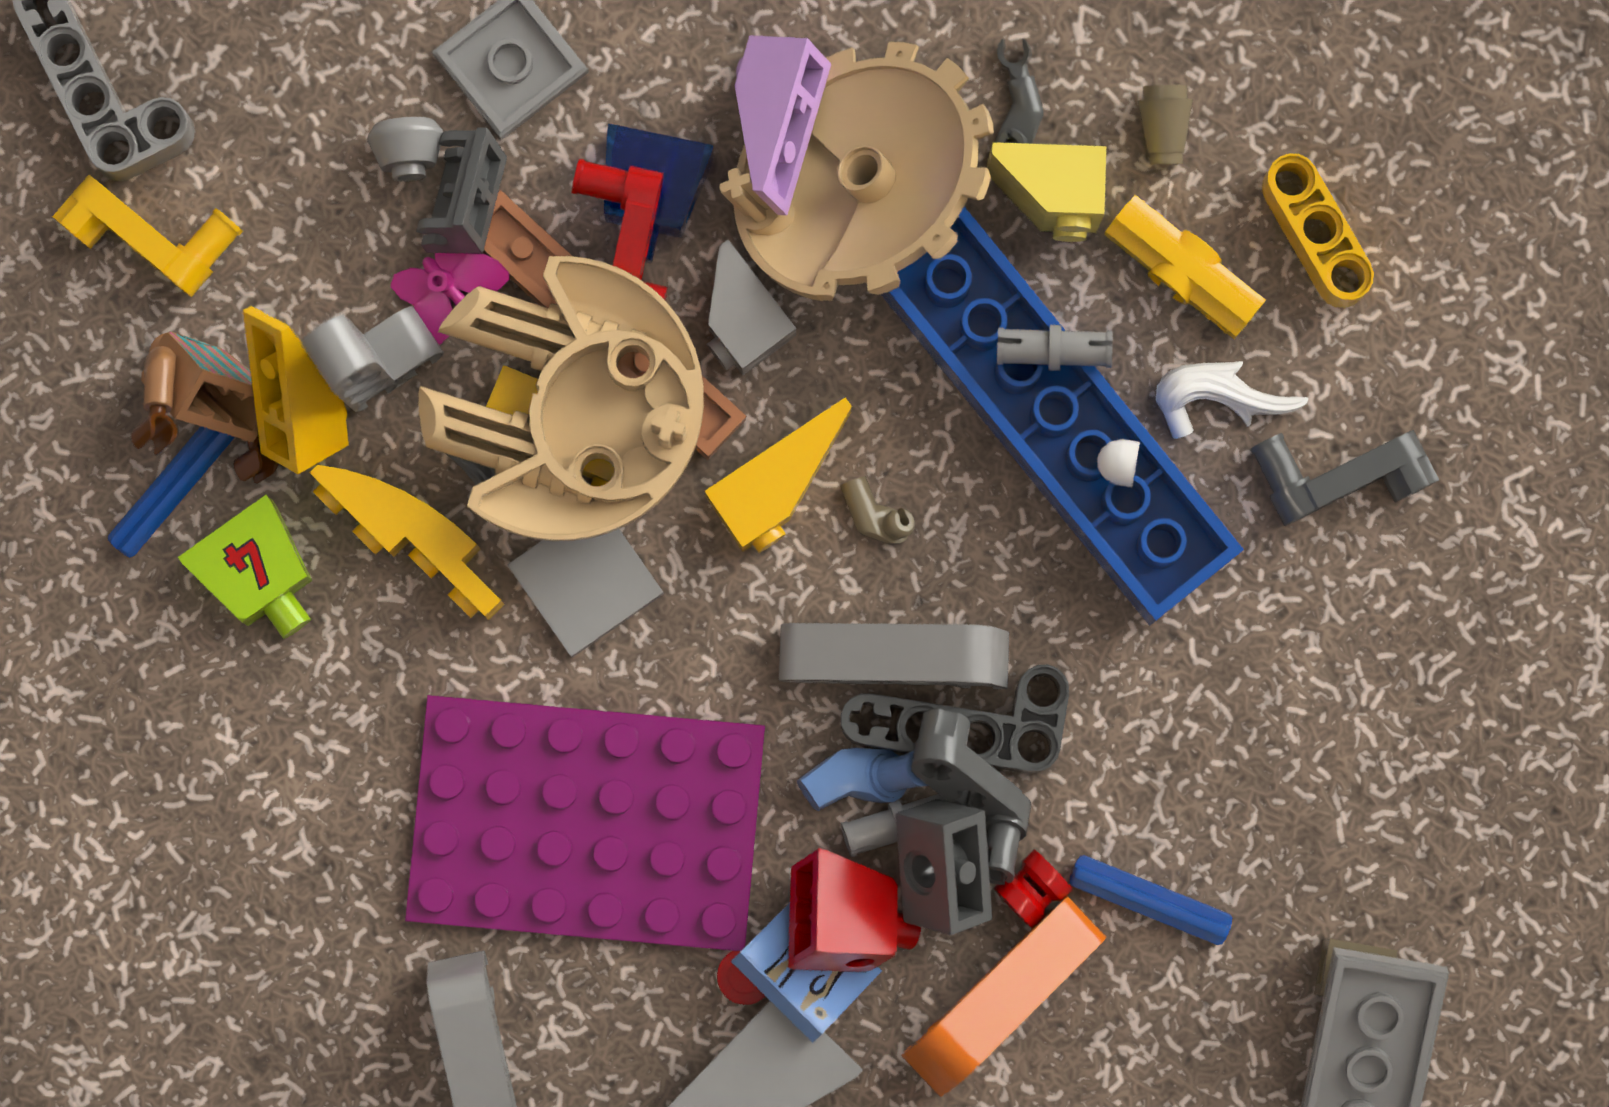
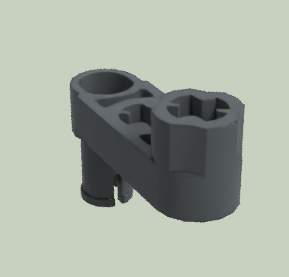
[1250,430,1439,526]
[911,709,1031,885]

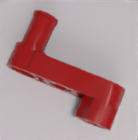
[572,158,668,301]

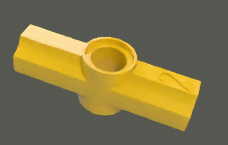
[1104,195,1266,339]

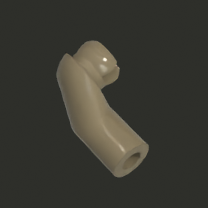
[840,476,915,544]

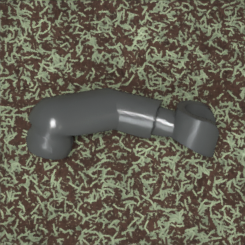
[995,38,1044,144]

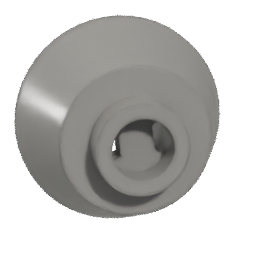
[367,117,443,181]

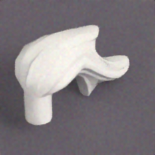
[1156,361,1309,439]

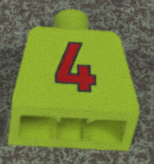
[178,495,312,639]

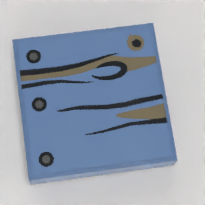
[731,903,882,1043]

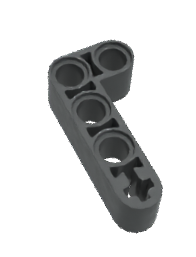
[840,664,1069,774]

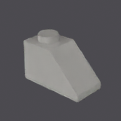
[707,240,796,376]

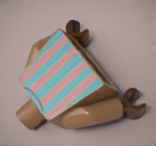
[131,331,278,484]

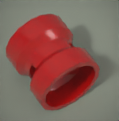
[993,849,1073,929]

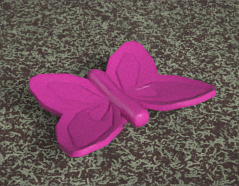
[391,253,510,345]

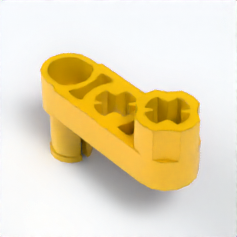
[52,175,243,297]

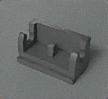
[416,128,507,254]

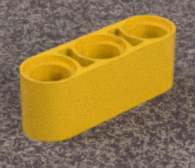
[1262,153,1374,308]

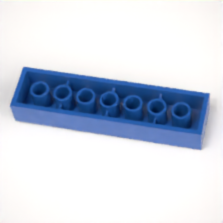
[881,206,1244,626]

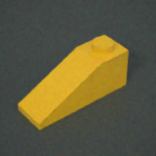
[243,306,349,474]
[705,397,852,553]

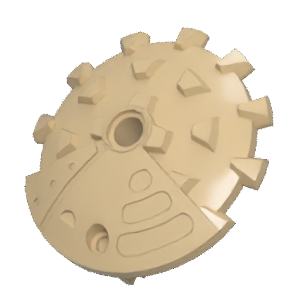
[720,42,994,301]

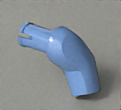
[797,748,927,811]

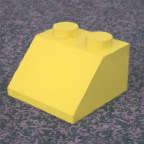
[987,142,1106,242]

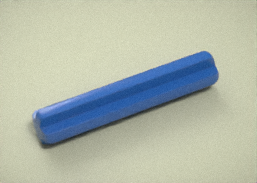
[108,426,235,558]
[1069,855,1233,945]

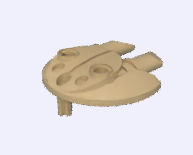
[419,256,704,541]

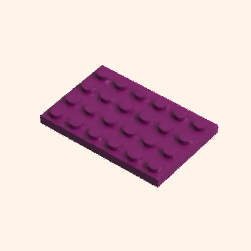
[405,695,765,951]

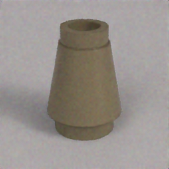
[1137,85,1193,165]

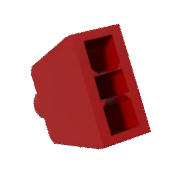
[788,848,921,972]

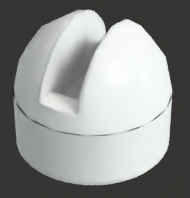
[1097,439,1140,487]

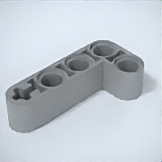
[12,0,195,182]
[301,306,444,412]
[779,623,1009,689]
[427,950,517,1107]

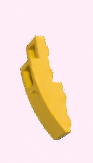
[309,465,505,620]

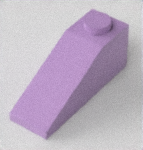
[735,35,831,216]

